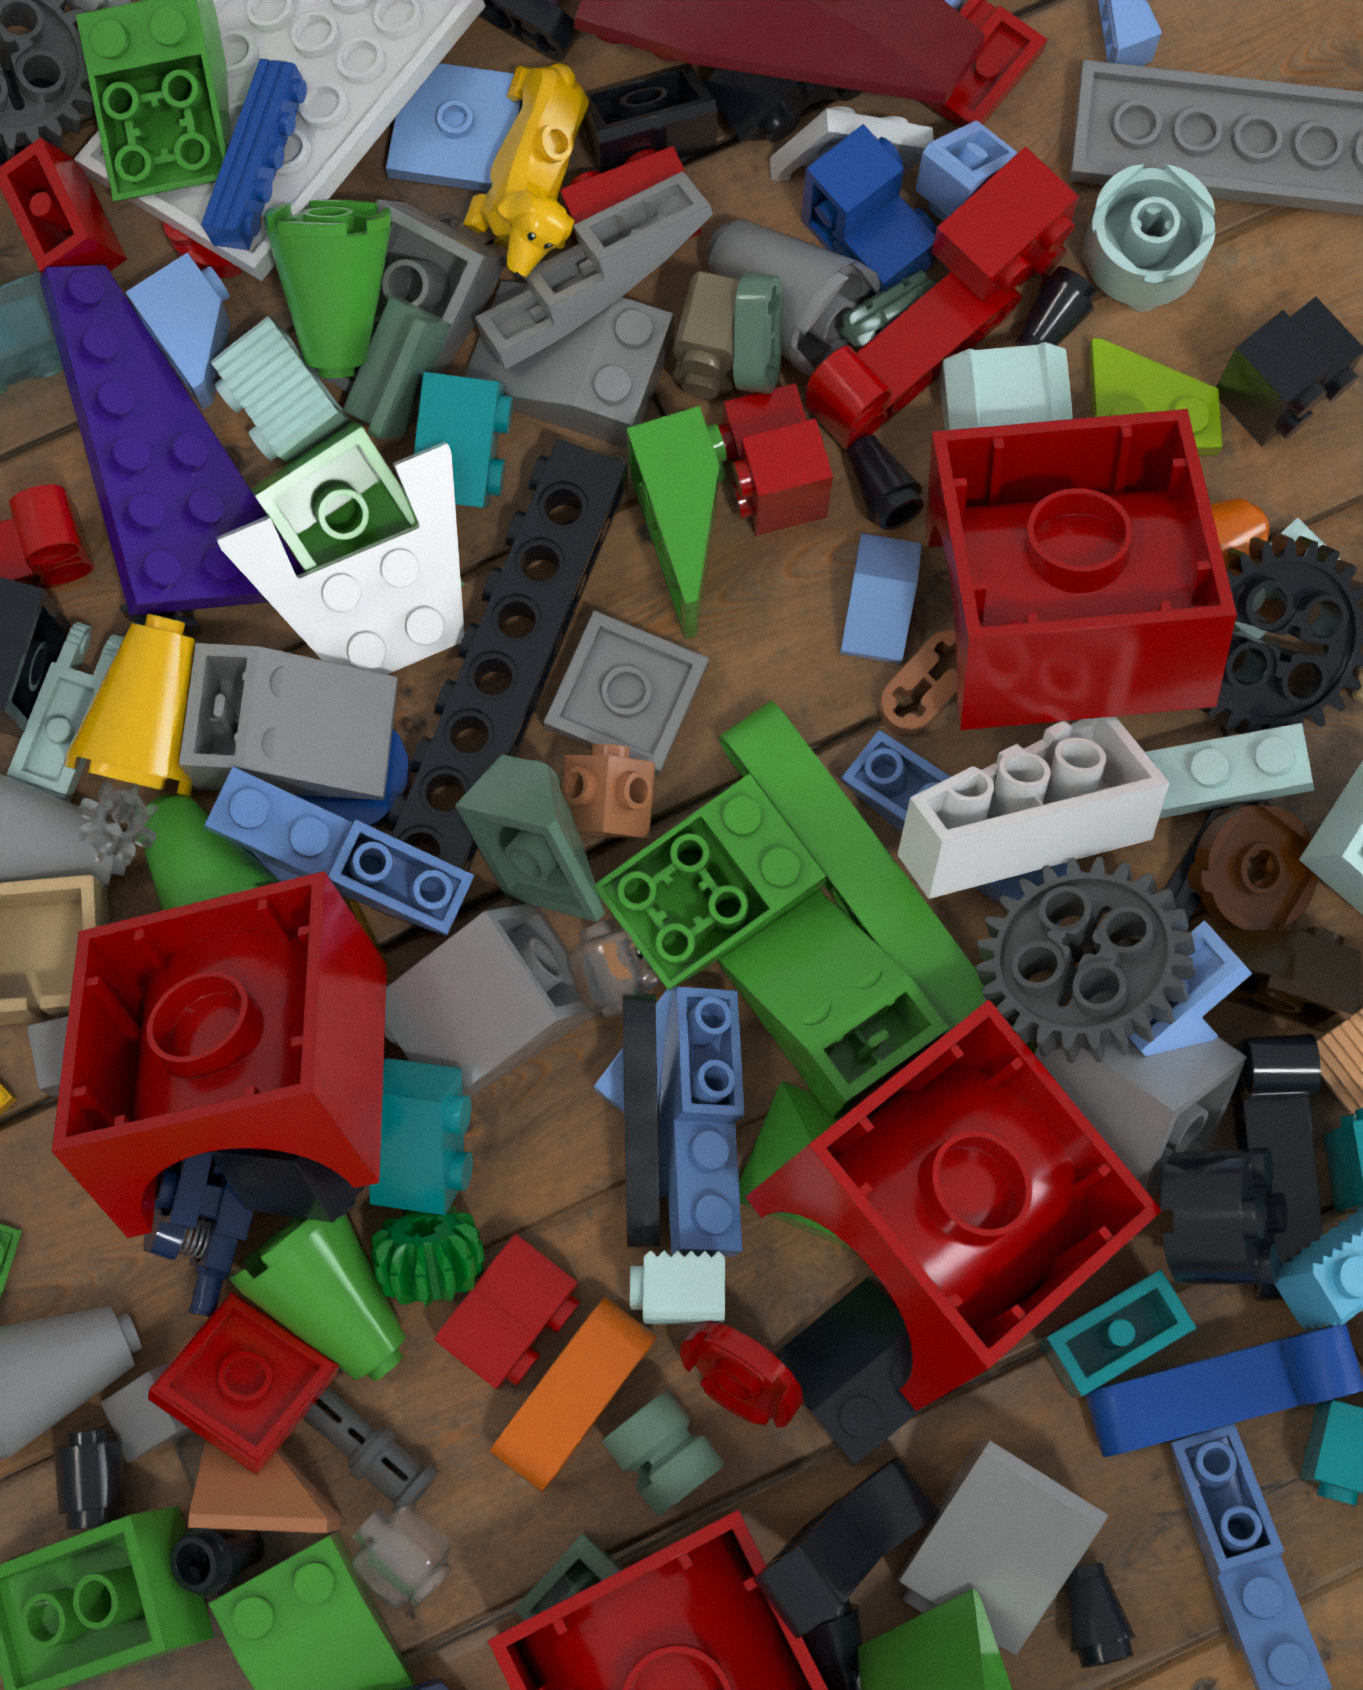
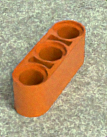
[490,1296,658,1493]

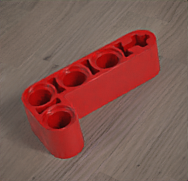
[805,272,1022,450]
[0,484,94,590]

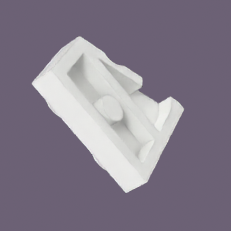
[770,106,934,181]

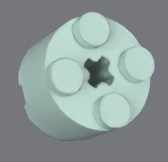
[1081,164,1216,312]

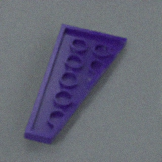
[40,265,304,615]

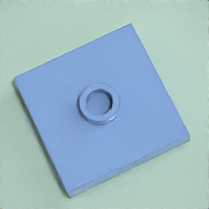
[386,63,523,192]

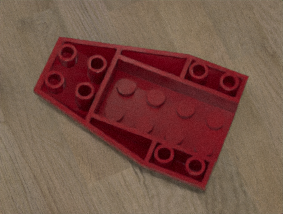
[574,0,985,104]

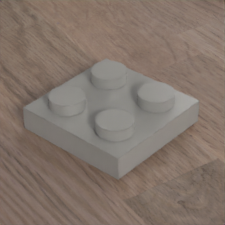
[543,611,710,777]

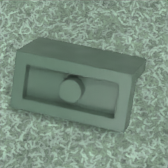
[342,296,452,439]

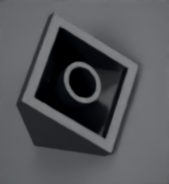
[582,63,718,173]

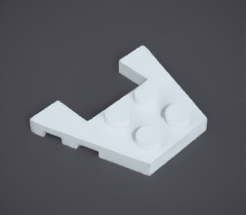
[216,441,465,675]

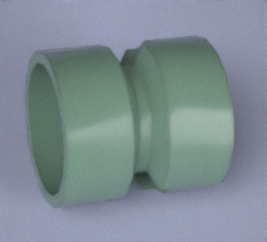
[601,1388,725,1517]

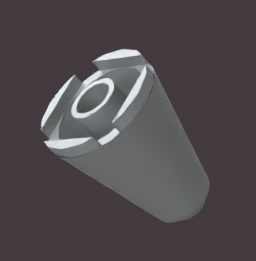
[708,219,880,377]
[0,773,131,887]
[0,1305,142,1461]

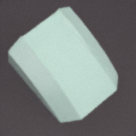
[938,342,1073,430]

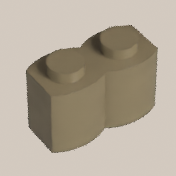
[673,271,740,399]

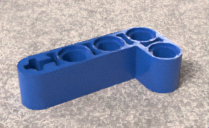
[1085,1323,1363,1457]

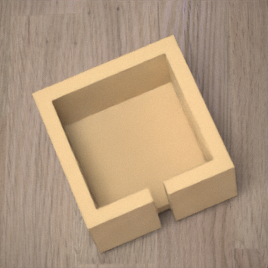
[0,875,110,1025]

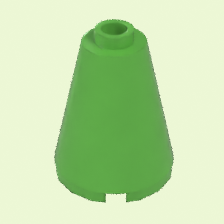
[264,200,392,378]
[137,794,281,911]
[229,1213,406,1382]

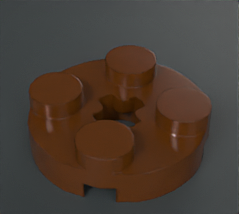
[1188,806,1317,930]

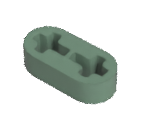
[733,272,783,394]

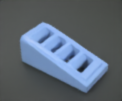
[1098,0,1162,66]

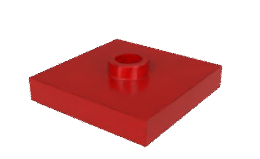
[148,1292,339,1475]

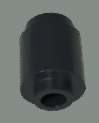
[54,1429,127,1530]

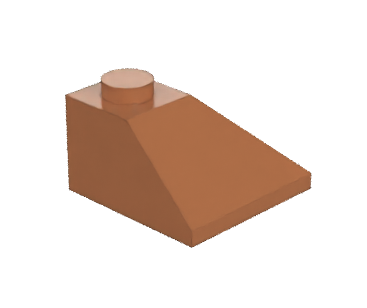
[188,1443,343,1533]

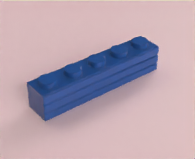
[201,58,307,251]

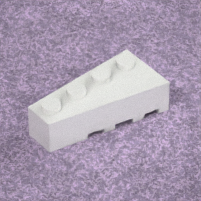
[898,716,1169,899]

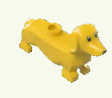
[463,63,589,278]

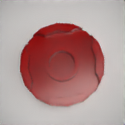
[679,1321,804,1428]

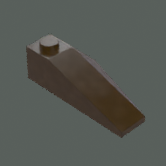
[1092,927,1360,1033]

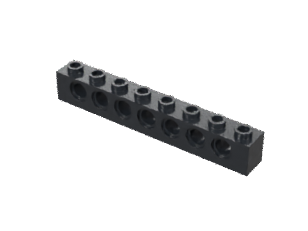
[371,438,628,936]

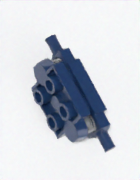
[143,1152,253,1317]

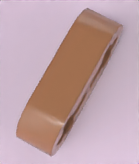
[879,630,958,737]

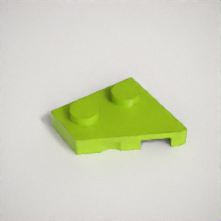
[1088,338,1223,456]

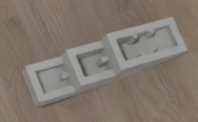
[475,171,713,370]

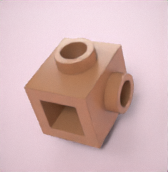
[562,744,655,839]

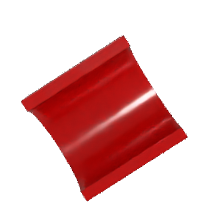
[926,409,1237,731]
[51,871,387,1238]
[745,1000,1162,1411]
[487,1510,828,1690]

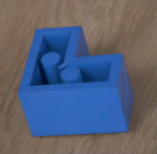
[801,124,937,298]

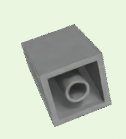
[385,904,606,1098]
[1034,991,1247,1196]
[894,1440,1108,1656]

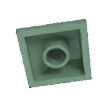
[455,754,605,922]

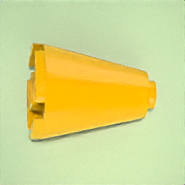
[63,614,195,796]

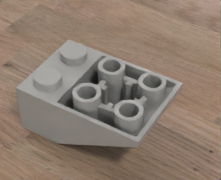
[179,643,398,800]

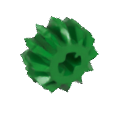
[371,1206,485,1307]

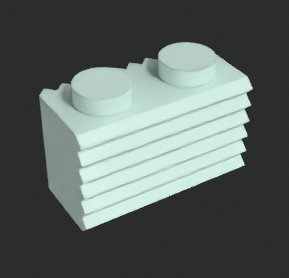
[210,316,352,464]
[630,1250,725,1325]

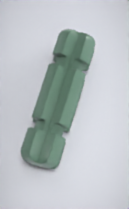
[839,270,936,347]

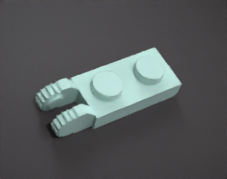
[6,622,124,802]

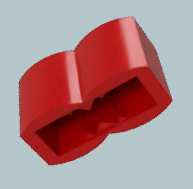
[433,1233,581,1389]

